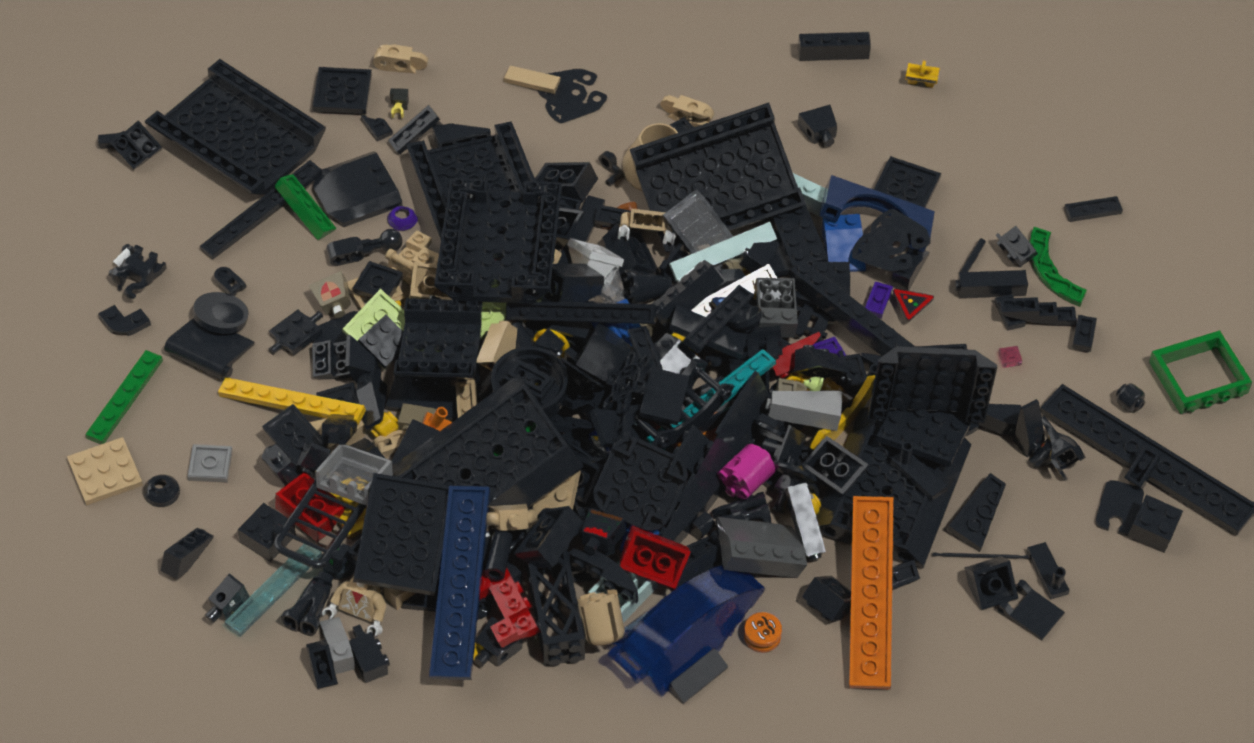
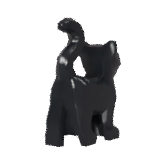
[108,245,167,299]

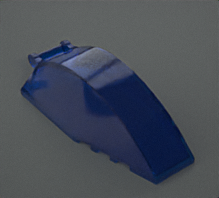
[607,565,765,697]

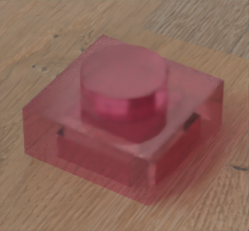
[998,346,1022,368]

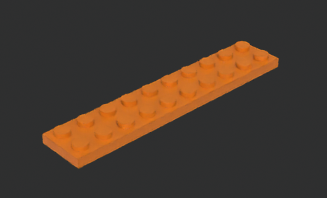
[849,496,893,689]

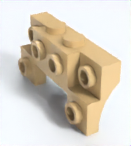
[399,230,439,265]

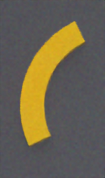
[810,375,875,450]

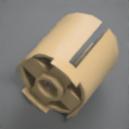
[577,590,625,646]

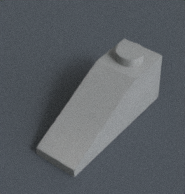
[320,617,355,674]

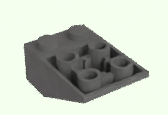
[756,277,798,338]

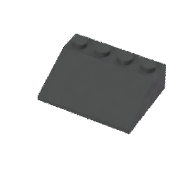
[717,517,807,578]

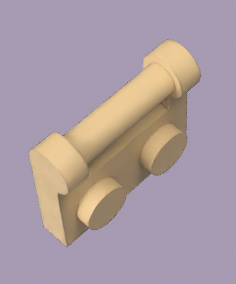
[385,249,414,285]

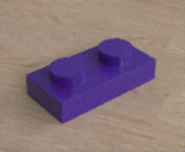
[865,281,893,319]

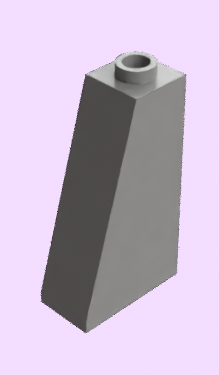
[765,391,842,431]

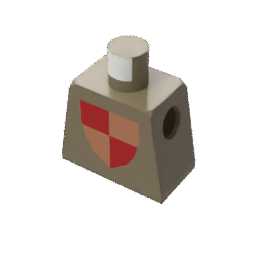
[309,271,351,318]

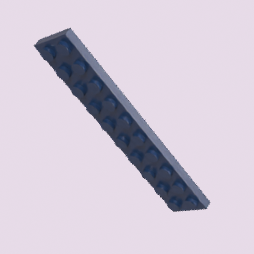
[429,486,490,680]

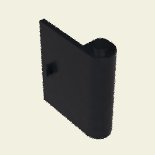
[164,318,255,380]

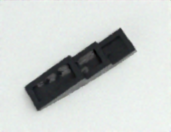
[1000,297,1077,325]

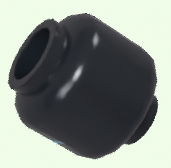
[1116,383,1145,412]

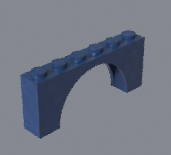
[819,175,935,253]

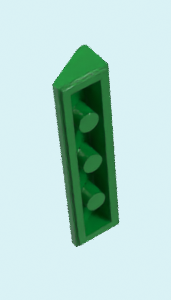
[275,174,336,240]

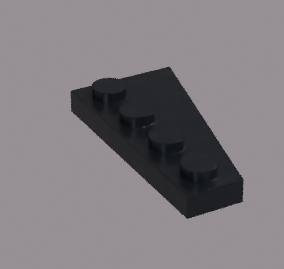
[947,473,1006,552]

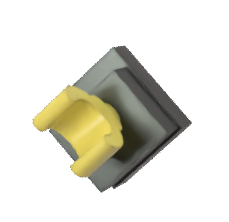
[390,88,409,118]

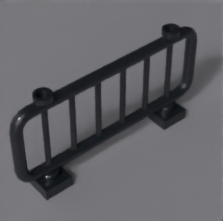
[274,465,394,573]

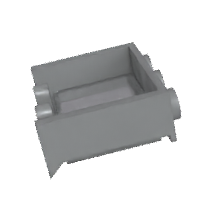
[316,444,393,506]

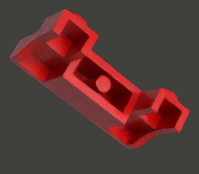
[479,567,540,648]

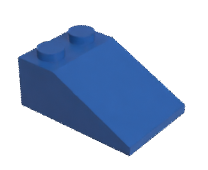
[821,214,866,272]

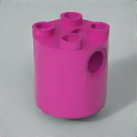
[717,444,775,500]

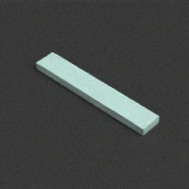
[669,222,777,281]

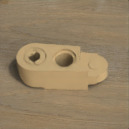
[373,44,428,74]
[660,95,714,127]

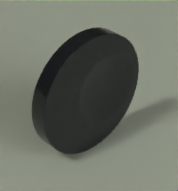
[193,292,249,334]

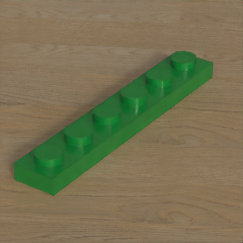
[85,350,163,445]

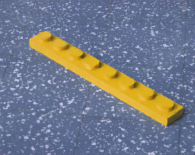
[218,377,366,425]

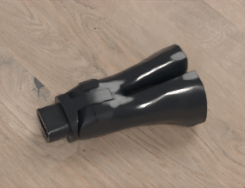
[281,571,334,636]

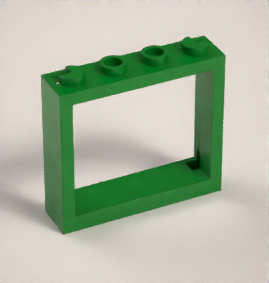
[1149,330,1252,415]

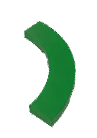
[1030,227,1087,307]

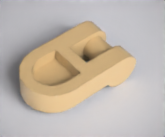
[373,430,406,458]

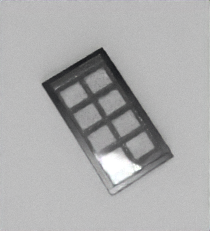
[662,189,742,270]

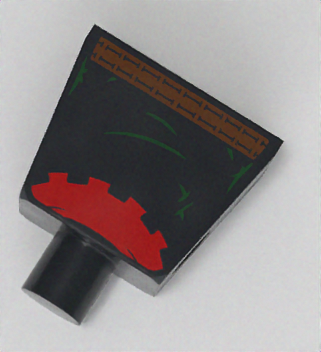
[581,508,626,555]

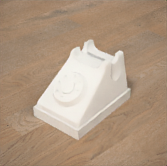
[567,238,624,292]

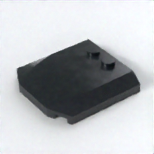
[313,151,403,228]

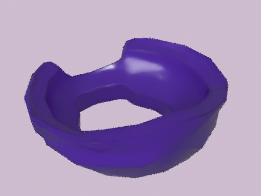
[387,206,418,231]

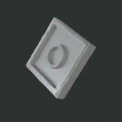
[188,444,233,483]

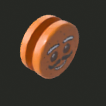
[744,612,782,652]

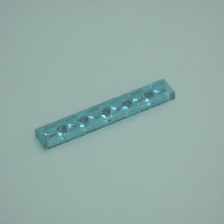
[225,544,322,637]

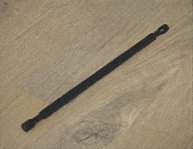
[932,552,1029,559]

